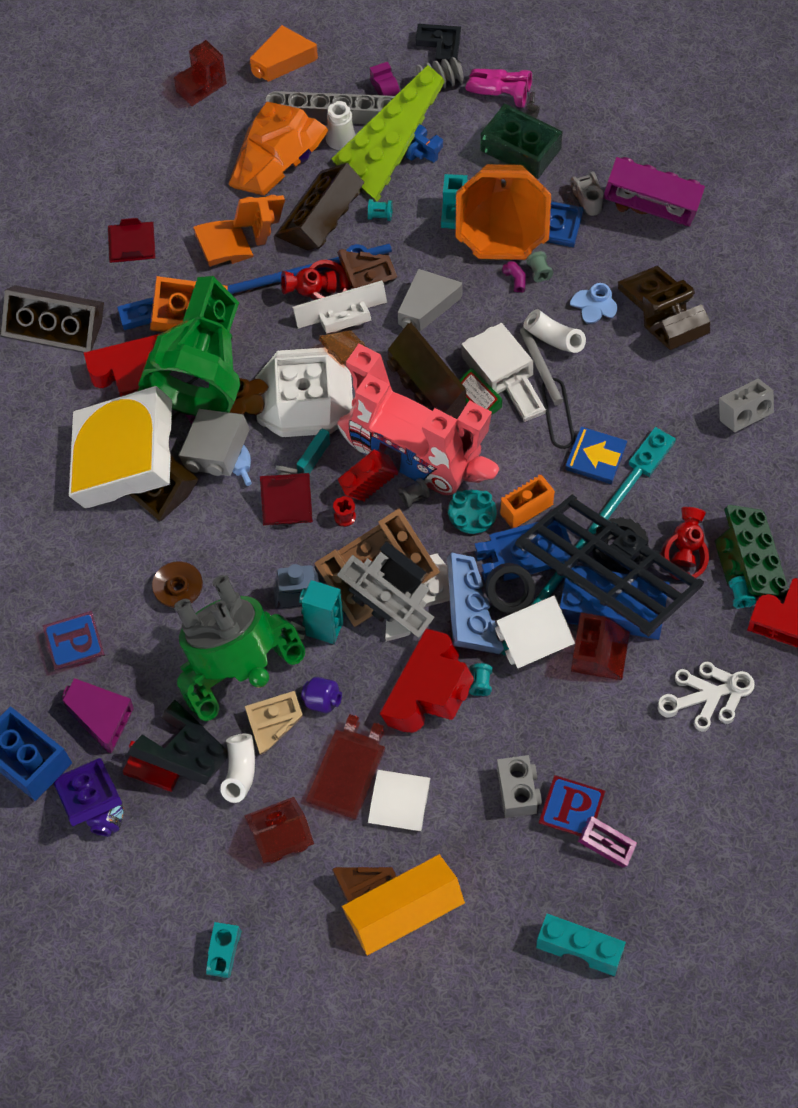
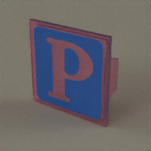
[42,611,105,670]

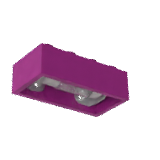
[603,157,705,226]

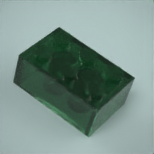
[480,103,563,179]

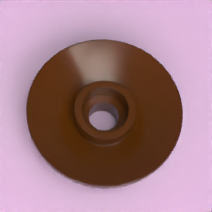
[152,561,203,608]

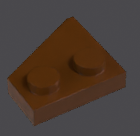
[337,249,397,289]
[331,867,396,902]

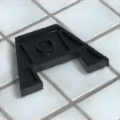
[127,700,228,785]

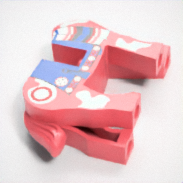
[337,344,499,495]

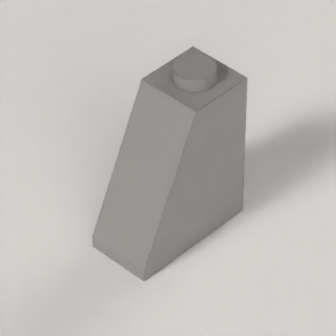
[398,269,462,332]

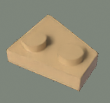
[245,691,303,755]

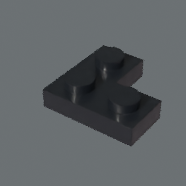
[416,24,461,65]

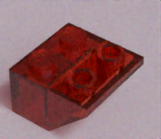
[571,613,630,680]

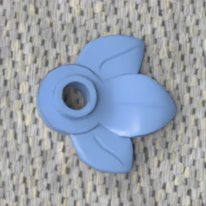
[570,283,617,324]

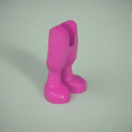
[465,69,532,108]

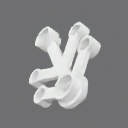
[658,662,755,732]

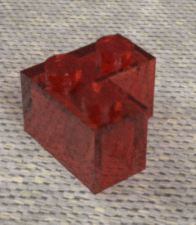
[174,40,227,106]

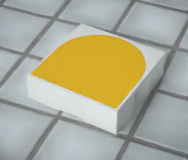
[69,386,172,508]

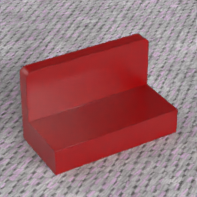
[123,741,180,792]

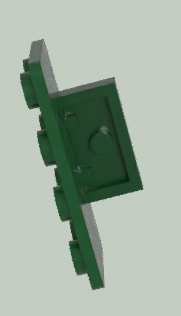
[714,505,789,599]

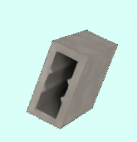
[179,409,250,476]

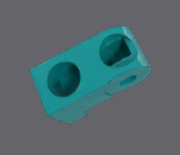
[206,922,242,978]

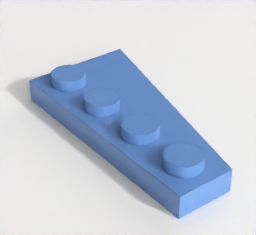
[447,553,504,654]

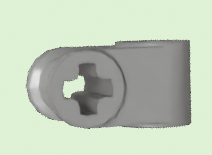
[570,172,603,216]

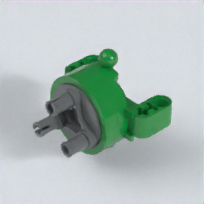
[174,575,305,721]

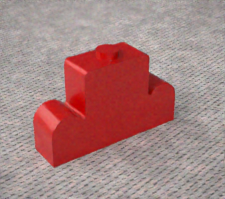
[84,333,162,397]
[747,578,798,648]
[380,629,474,733]

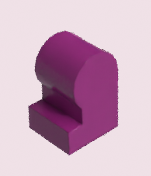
[370,61,400,96]

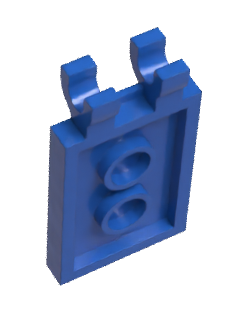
[475,521,572,583]

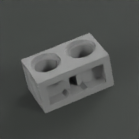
[719,378,774,432]
[497,755,542,818]

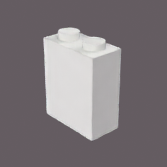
[461,323,533,394]
[495,595,575,668]

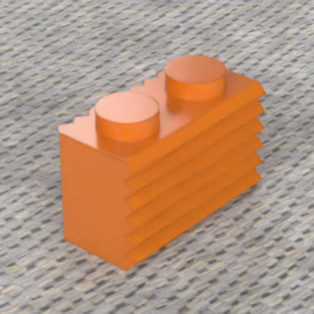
[500,474,555,528]

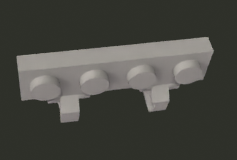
[337,552,434,638]

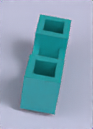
[536,914,626,976]

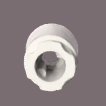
[326,101,356,150]

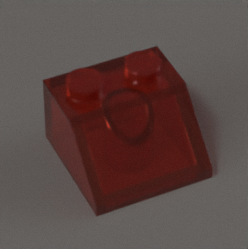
[244,797,314,863]

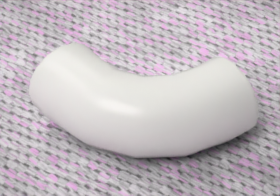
[524,309,586,353]
[221,734,255,803]

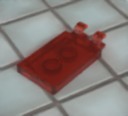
[306,714,385,820]

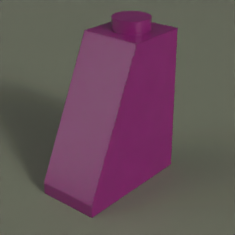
[62,678,134,753]

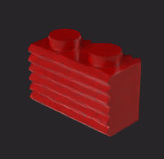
[338,449,398,502]

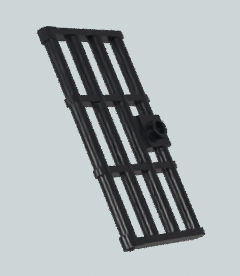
[515,494,704,637]

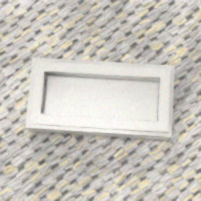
[506,377,546,422]

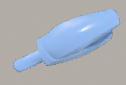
[232,444,252,486]

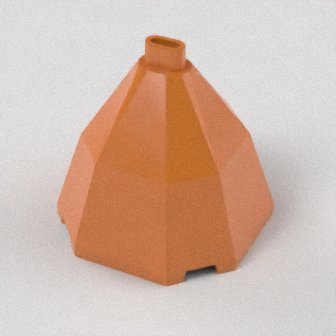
[456,164,551,260]

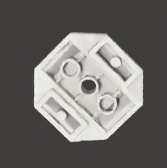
[255,348,353,437]

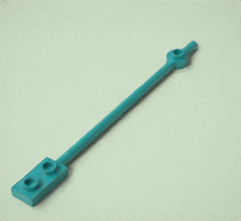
[501,427,676,655]

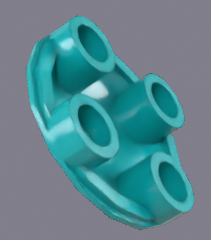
[448,489,497,534]

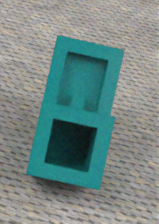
[441,174,468,229]

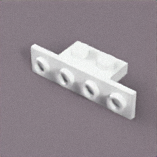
[293,281,387,334]

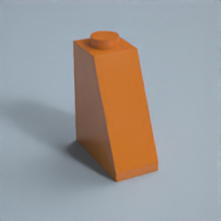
[250,25,318,82]

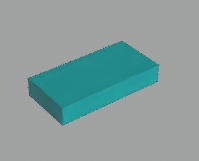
[296,428,330,474]

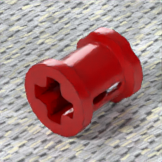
[333,496,356,527]

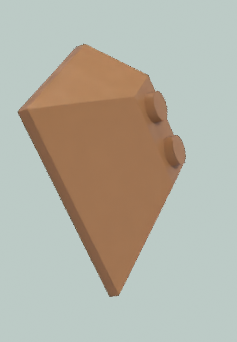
[314,508,441,627]

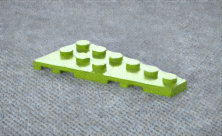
[331,65,445,202]

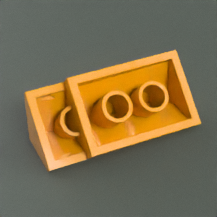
[341,854,465,956]

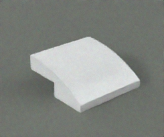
[368,770,430,831]

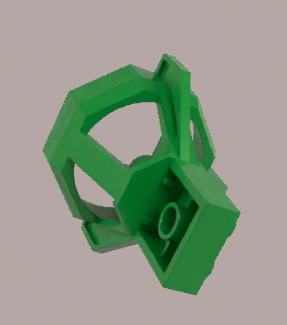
[138,276,240,416]

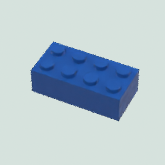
[560,565,670,640]

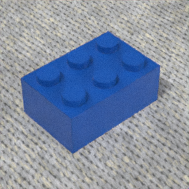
[0,706,72,801]

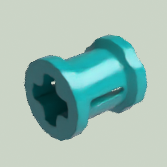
[368,199,393,221]
[729,576,756,608]
[469,663,493,696]

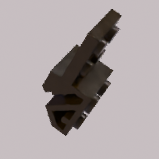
[618,265,710,350]

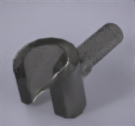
[526,92,540,119]

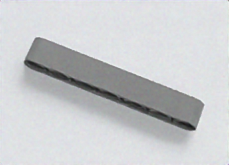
[266,91,395,124]

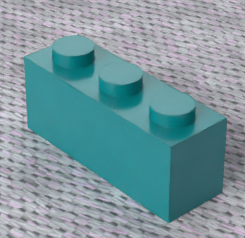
[299,580,343,645]

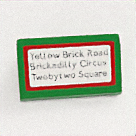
[459,368,502,415]

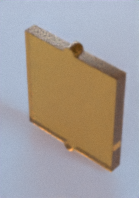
[318,330,366,365]

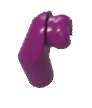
[502,261,526,293]

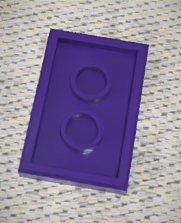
[54,758,122,827]

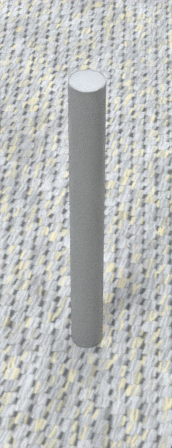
[520,327,563,405]

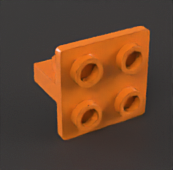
[234,195,285,246]

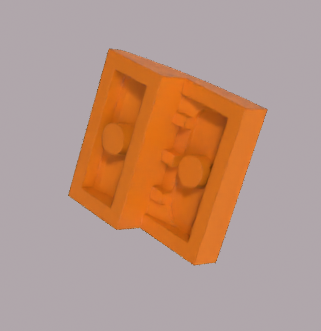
[193,220,254,267]

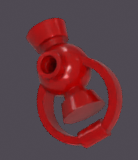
[281,260,350,300]
[661,507,709,581]

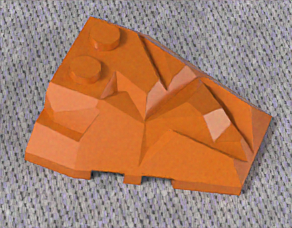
[229,102,329,196]

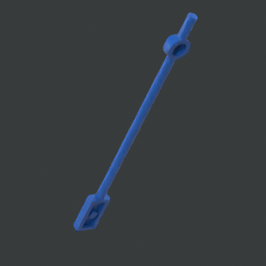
[117,243,392,330]

